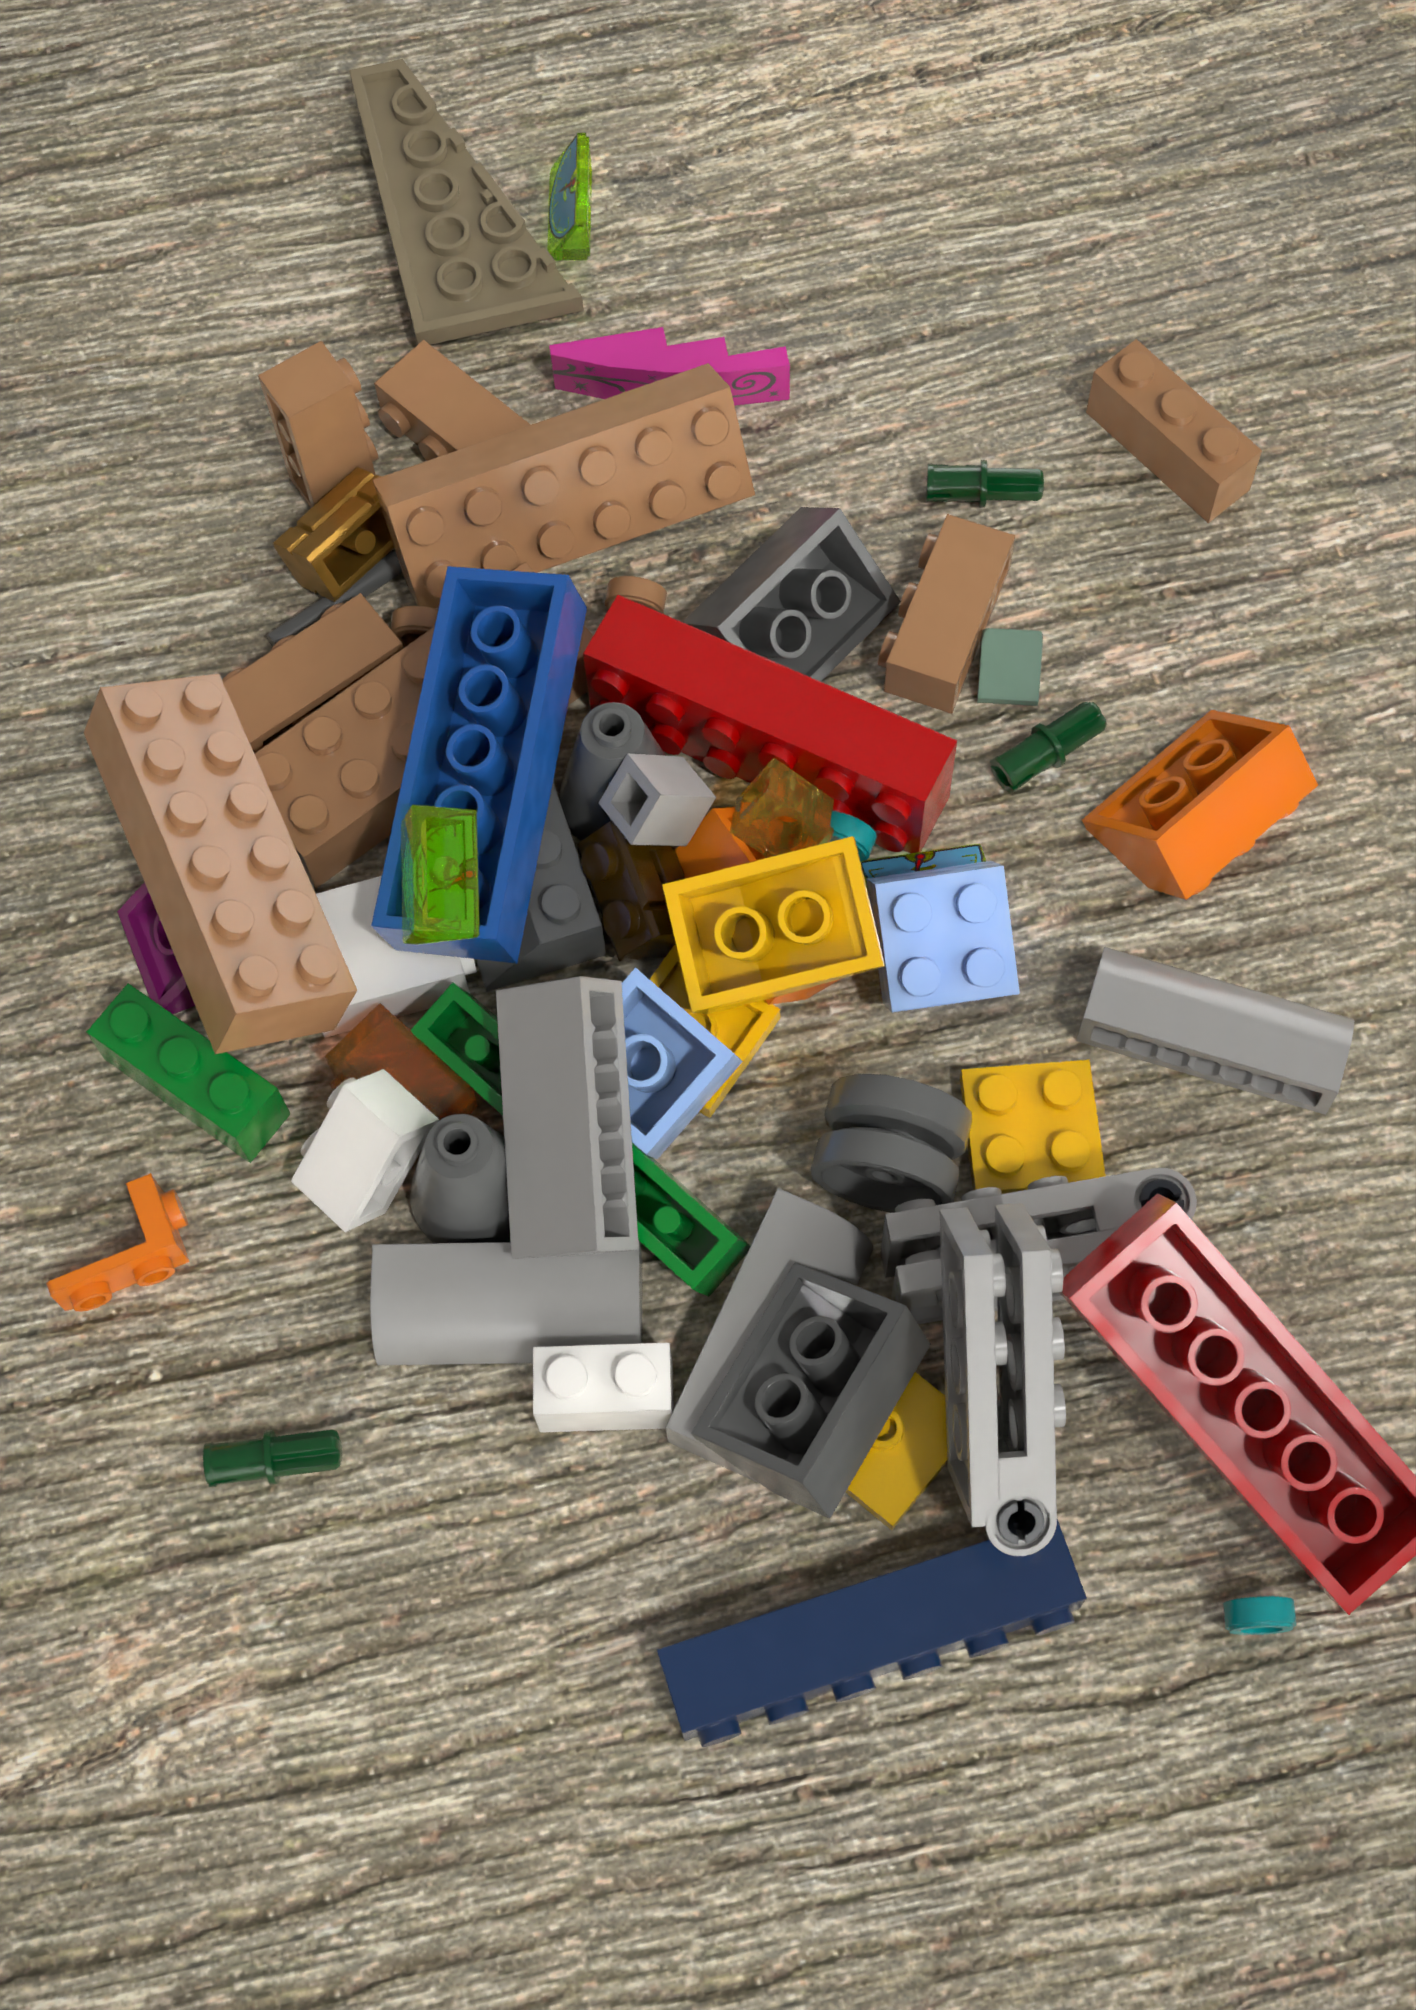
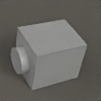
[599,753,716,846]

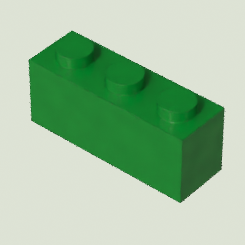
[86,983,291,1163]

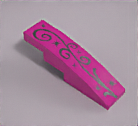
[549,327,790,406]

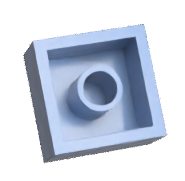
[866,861,1020,1013]
[622,967,743,1159]

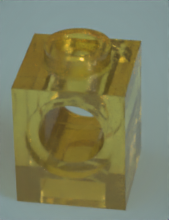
[730,758,834,858]

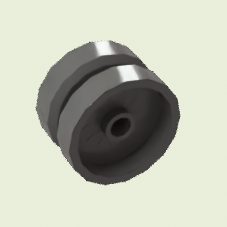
[810,1074,972,1213]

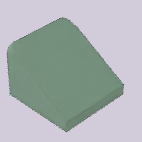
[977,628,1043,706]

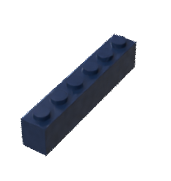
[657,1519,1087,1747]

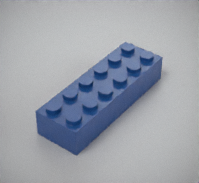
[371,566,587,964]

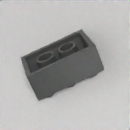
[682,507,901,682]
[476,783,606,992]
[691,1262,931,1519]

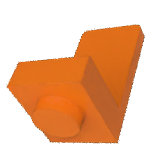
[46,1173,190,1312]

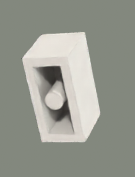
[291,1069,439,1232]
[533,1343,674,1432]

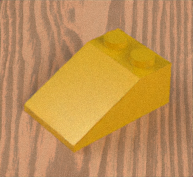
[662,836,885,1014]

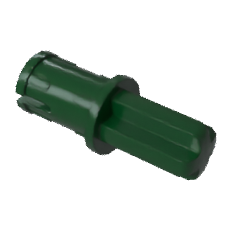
[926,460,1044,508]
[990,702,1107,793]
[203,1429,342,1487]

